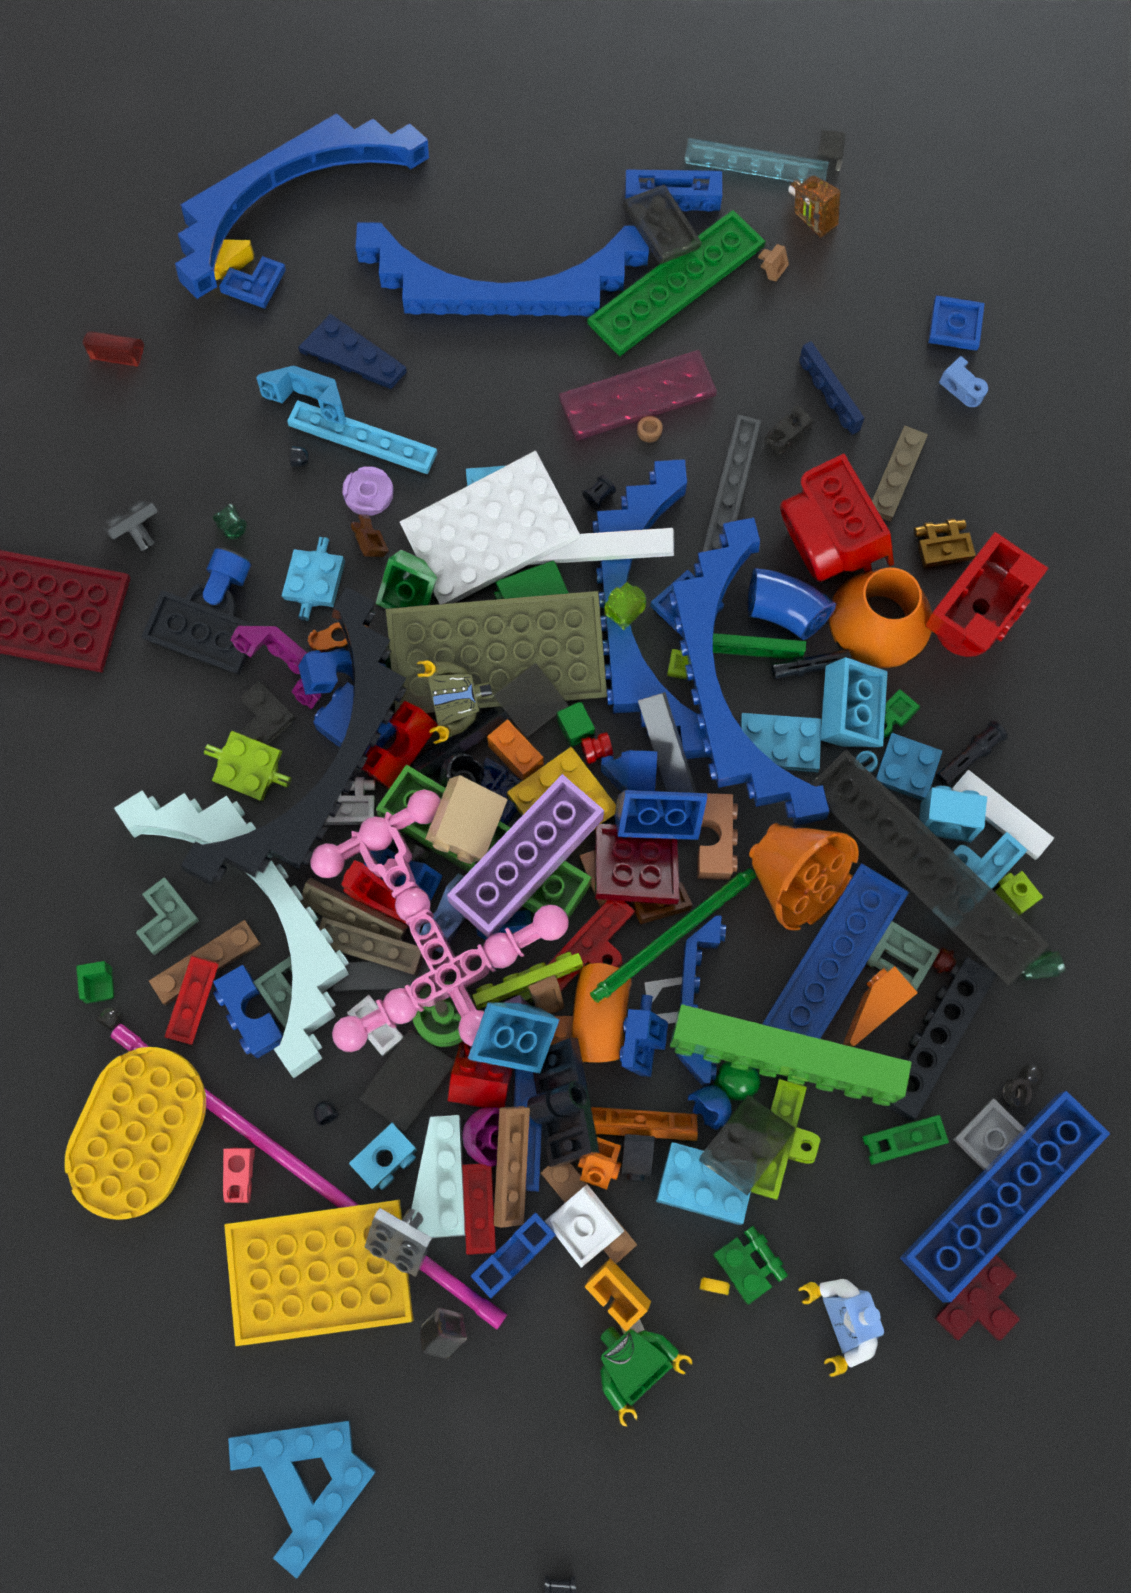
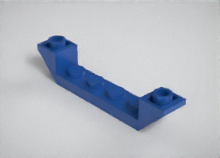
[676,916,726,1087]

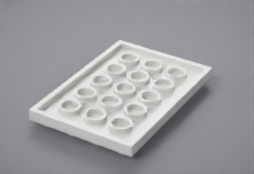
[400,451,581,604]

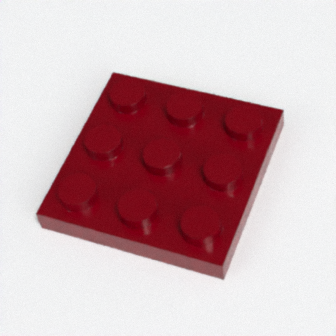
[595,824,679,905]

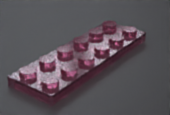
[559,350,717,441]

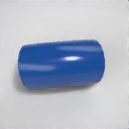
[748,568,836,640]

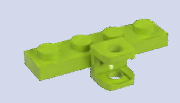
[472,952,583,1010]
[751,1079,820,1200]

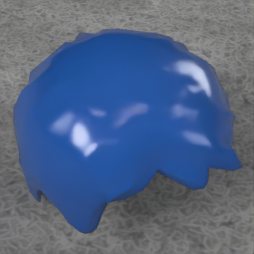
[688,1085,732,1130]

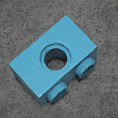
[349,1123,418,1191]

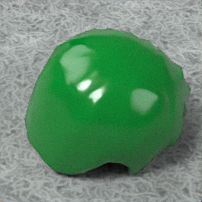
[714,1061,761,1101]

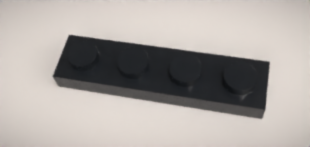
[410,706,511,777]

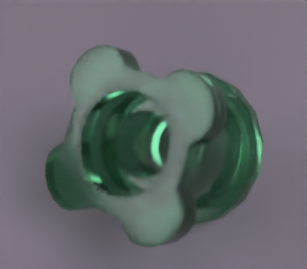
[213,504,247,539]

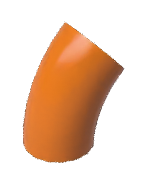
[572,963,632,1062]

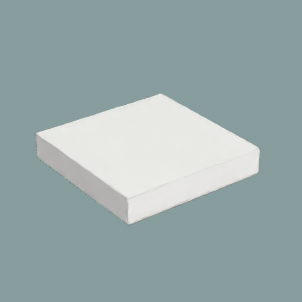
[545,1184,624,1268]

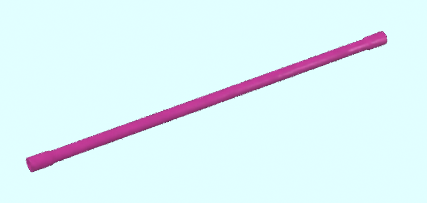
[110,1024,507,1329]

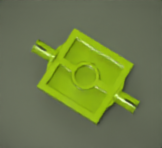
[204,731,292,801]

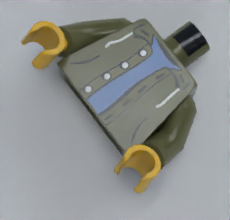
[417,660,493,744]

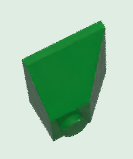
[375,550,437,609]

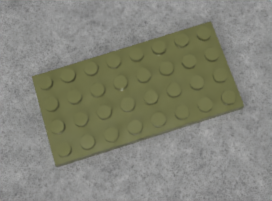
[386,591,607,713]

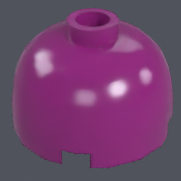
[462,1107,500,1167]

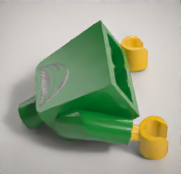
[600,1326,692,1426]

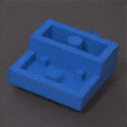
[620,995,668,1077]

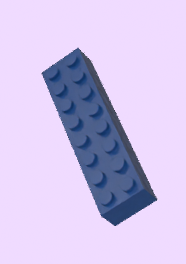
[900,1091,1110,1303]

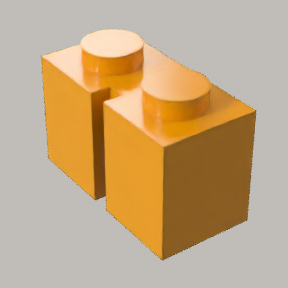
[585,1258,651,1331]

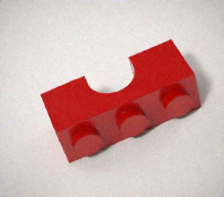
[362,700,438,789]

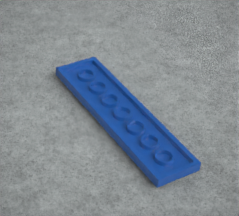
[762,863,909,1039]

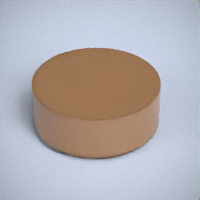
[637,416,663,443]

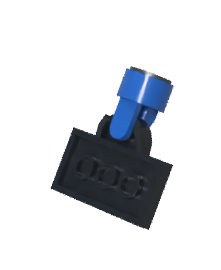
[141,547,257,675]

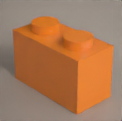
[487,719,544,782]

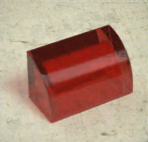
[82,331,144,366]

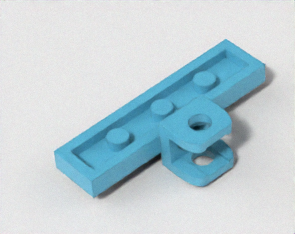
[933,832,1028,929]

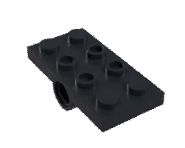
[527,1038,599,1167]

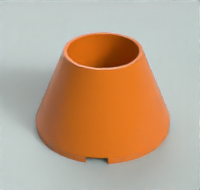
[829,568,932,668]

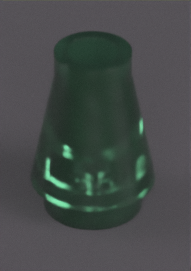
[1020,950,1065,981]

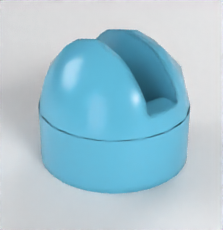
[856,751,878,773]

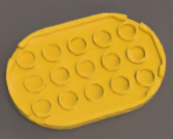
[65,1047,206,1220]

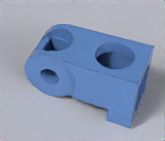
[939,356,988,407]

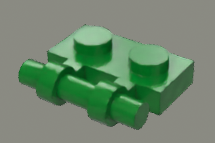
[713,1226,788,1305]

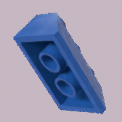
[614,790,707,840]

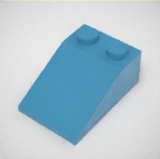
[468,1003,559,1073]

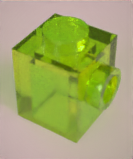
[605,582,647,630]

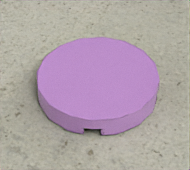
[342,466,394,516]

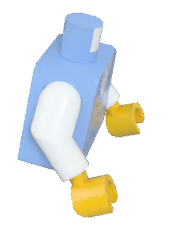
[798,1279,884,1377]

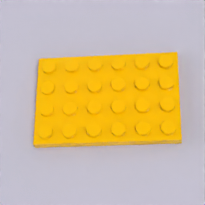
[224,1200,413,1346]

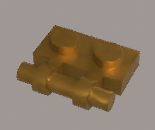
[913,518,976,568]

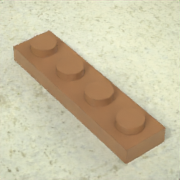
[149,920,261,1006]
[494,1106,530,1228]
[540,1163,637,1263]

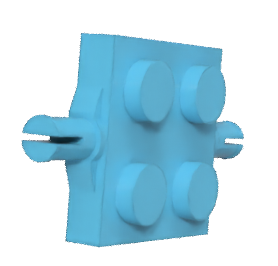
[282,537,345,621]

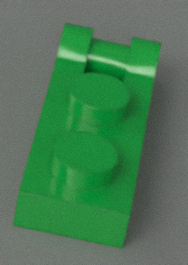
[862,1115,949,1165]

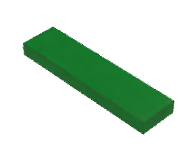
[713,633,806,660]

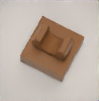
[758,244,789,281]

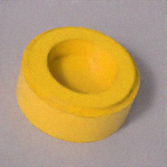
[699,1277,730,1295]

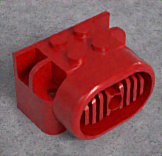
[780,454,894,582]
[925,532,1049,657]

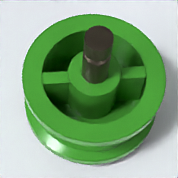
[413,981,473,1047]

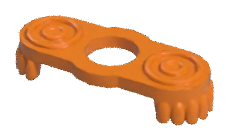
[308,622,368,653]

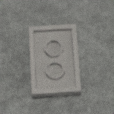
[953,1099,1024,1170]

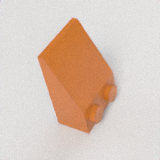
[843,966,918,1047]

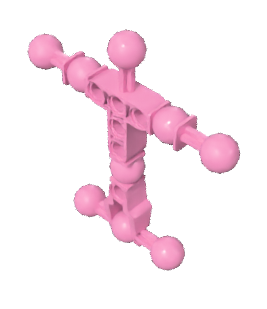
[310,790,569,1052]

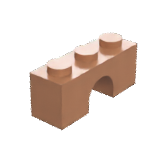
[697,793,738,880]

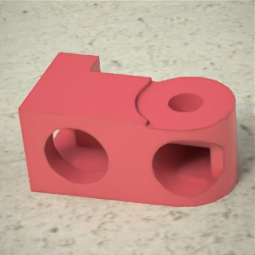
[223,1148,255,1203]

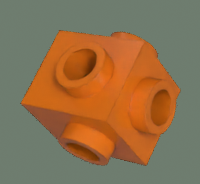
[578,1137,622,1189]

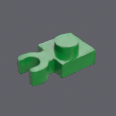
[884,689,920,738]

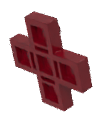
[934,1255,1020,1341]

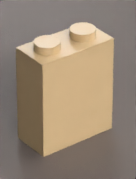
[425,775,508,864]

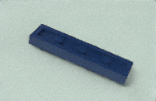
[799,341,865,435]

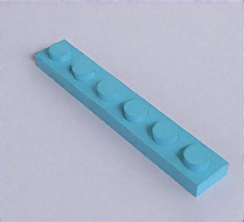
[287,400,437,475]

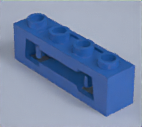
[625,170,722,212]

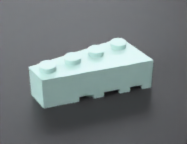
[411,1115,466,1238]

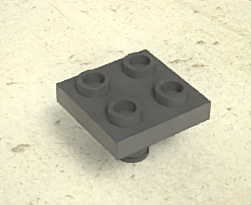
[103,500,158,551]
[364,1208,432,1277]

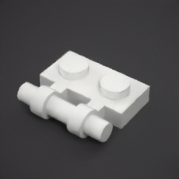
[325,777,376,825]

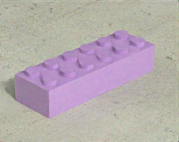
[447,774,604,938]

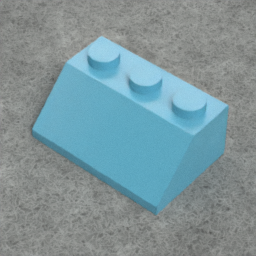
[820,657,888,747]

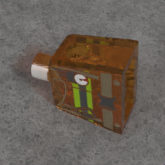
[788,176,841,237]

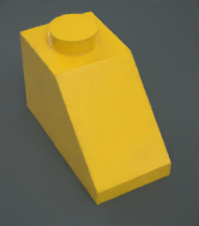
[214,240,254,280]

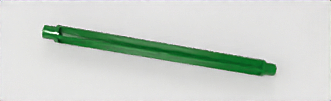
[590,868,756,1003]

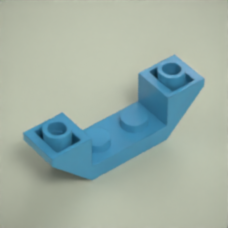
[256,366,346,425]

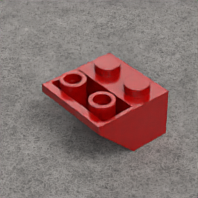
[448,1041,513,1108]

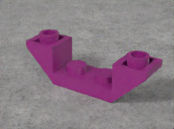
[230,626,321,709]

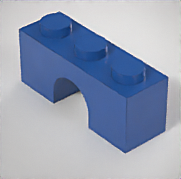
[298,649,386,695]
[213,965,283,1058]
[471,1213,556,1299]

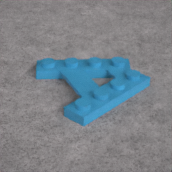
[228,1420,376,1579]

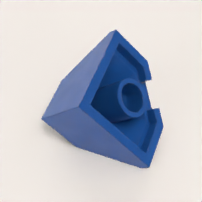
[601,750,657,792]

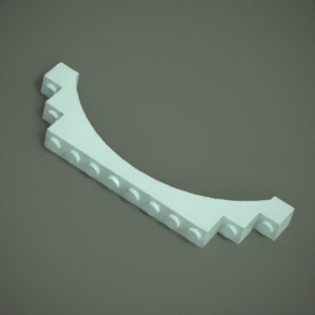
[114,791,349,1078]

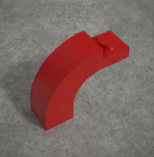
[341,860,431,929]

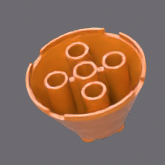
[749,823,859,931]

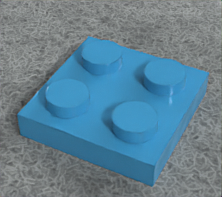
[874,733,942,801]

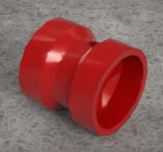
[581,732,613,764]

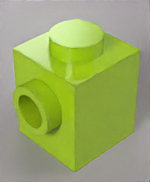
[994,871,1043,919]

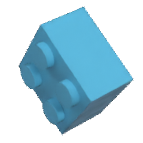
[917,786,987,843]

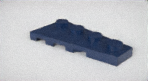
[298,314,407,389]

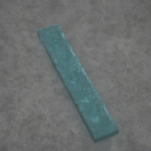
[684,138,829,186]

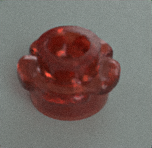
[931,947,956,974]

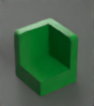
[557,702,595,747]
[76,961,114,1003]

